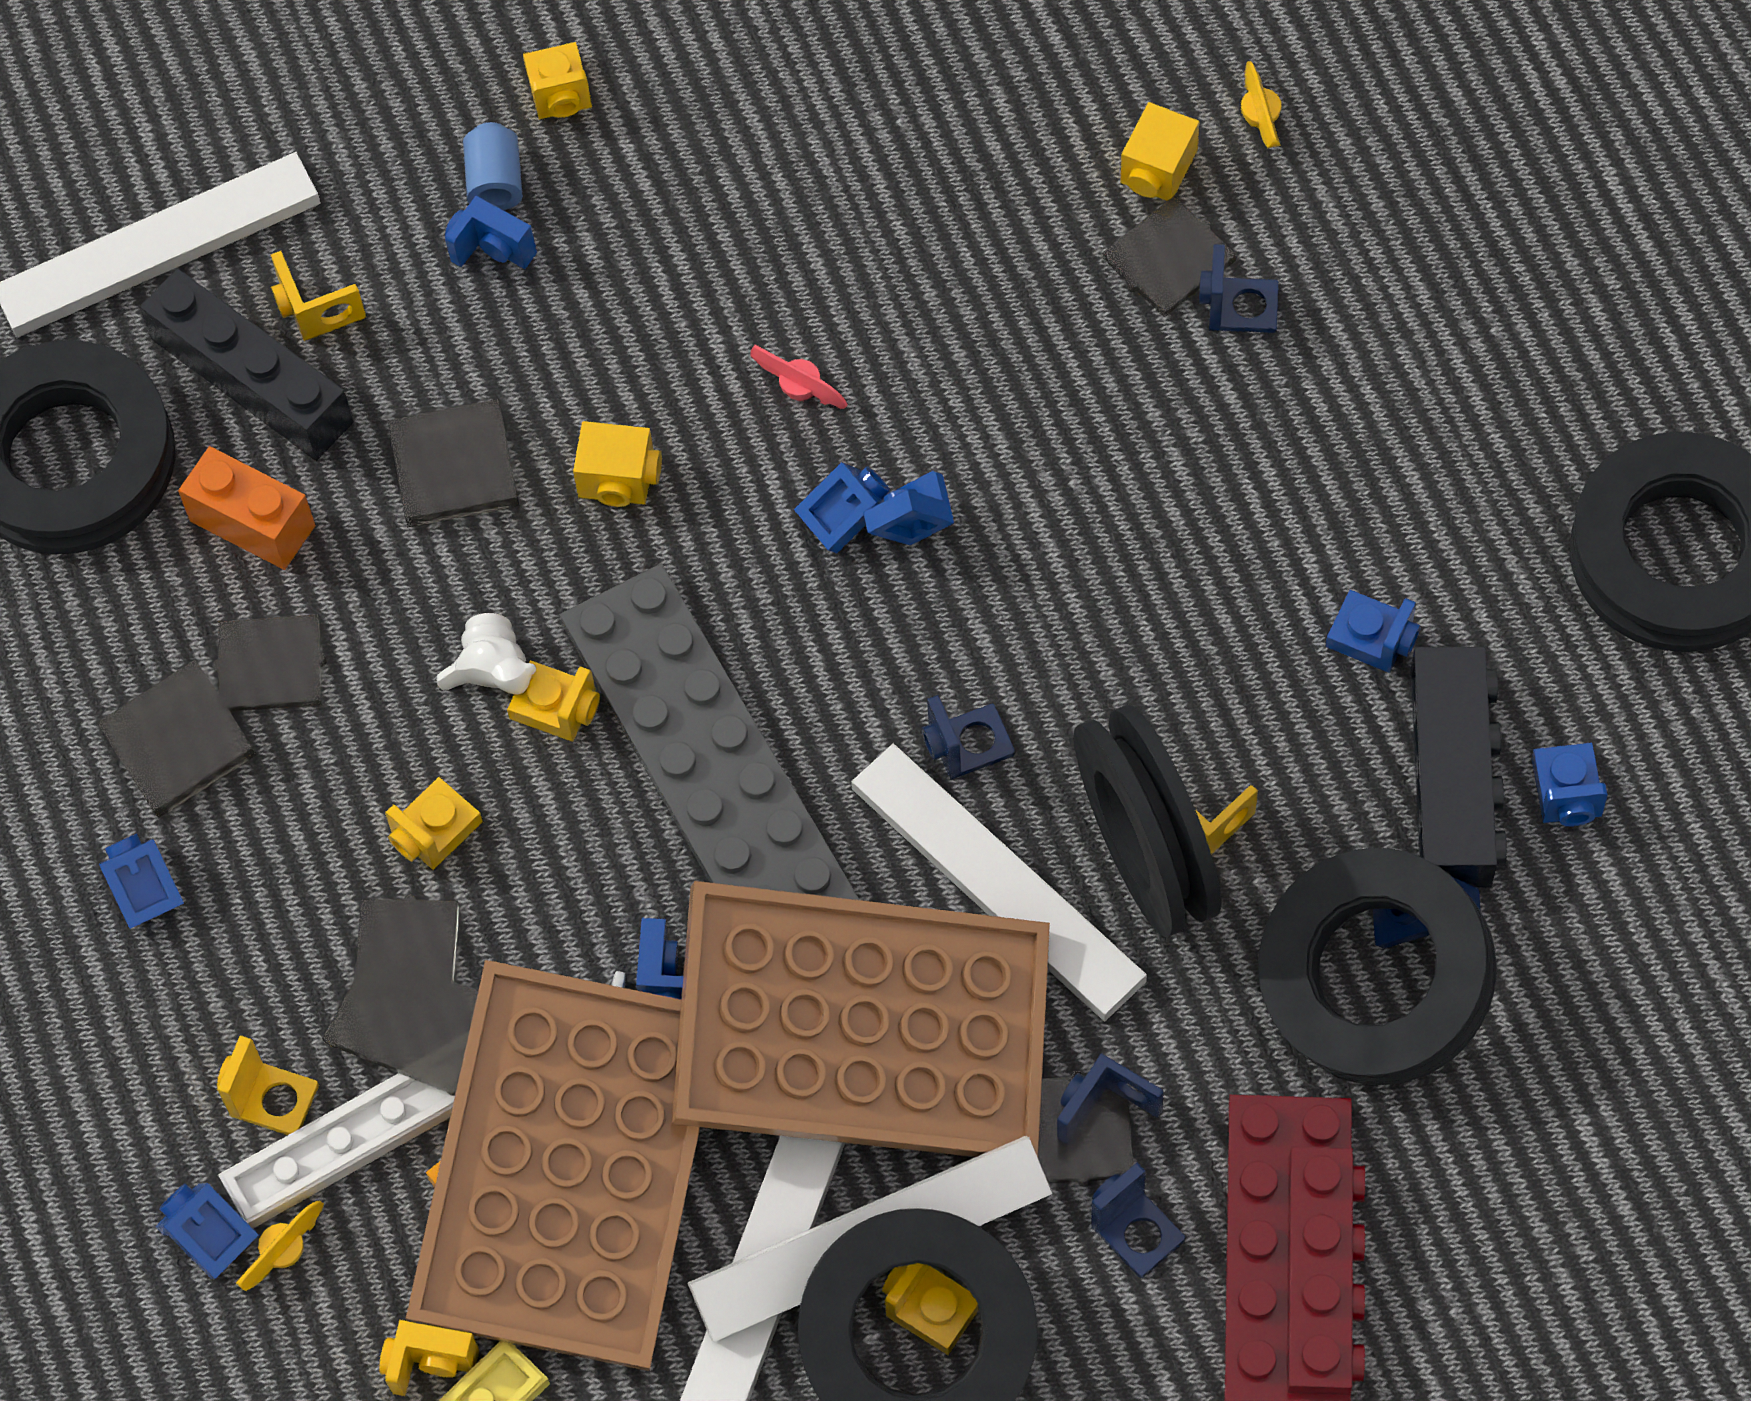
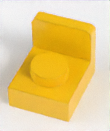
[523,42,592,120]
[507,660,600,742]
[385,777,483,870]
[882,1263,979,1355]
[379,1320,479,1396]

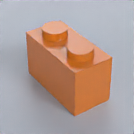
[178,446,315,570]

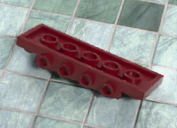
[1224,1094,1365,1401]

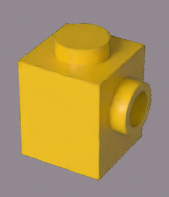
[573,421,662,507]

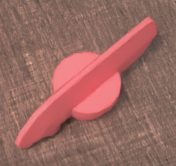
[751,345,848,409]

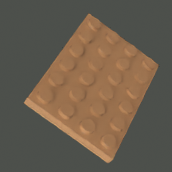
[672,881,1050,1157]
[406,960,700,1371]

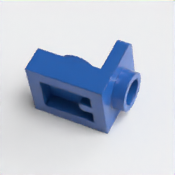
[445,195,537,269]
[794,462,890,554]
[863,471,954,546]
[1326,590,1421,673]
[1531,743,1608,826]
[99,833,184,929]
[636,918,683,1000]
[155,1183,259,1279]

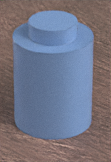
[463,122,522,210]

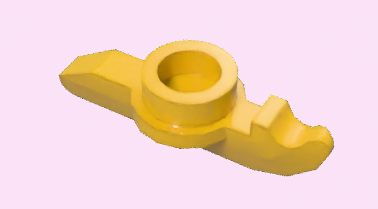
[1241,61,1281,148]
[236,1201,324,1291]

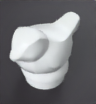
[437,613,536,695]

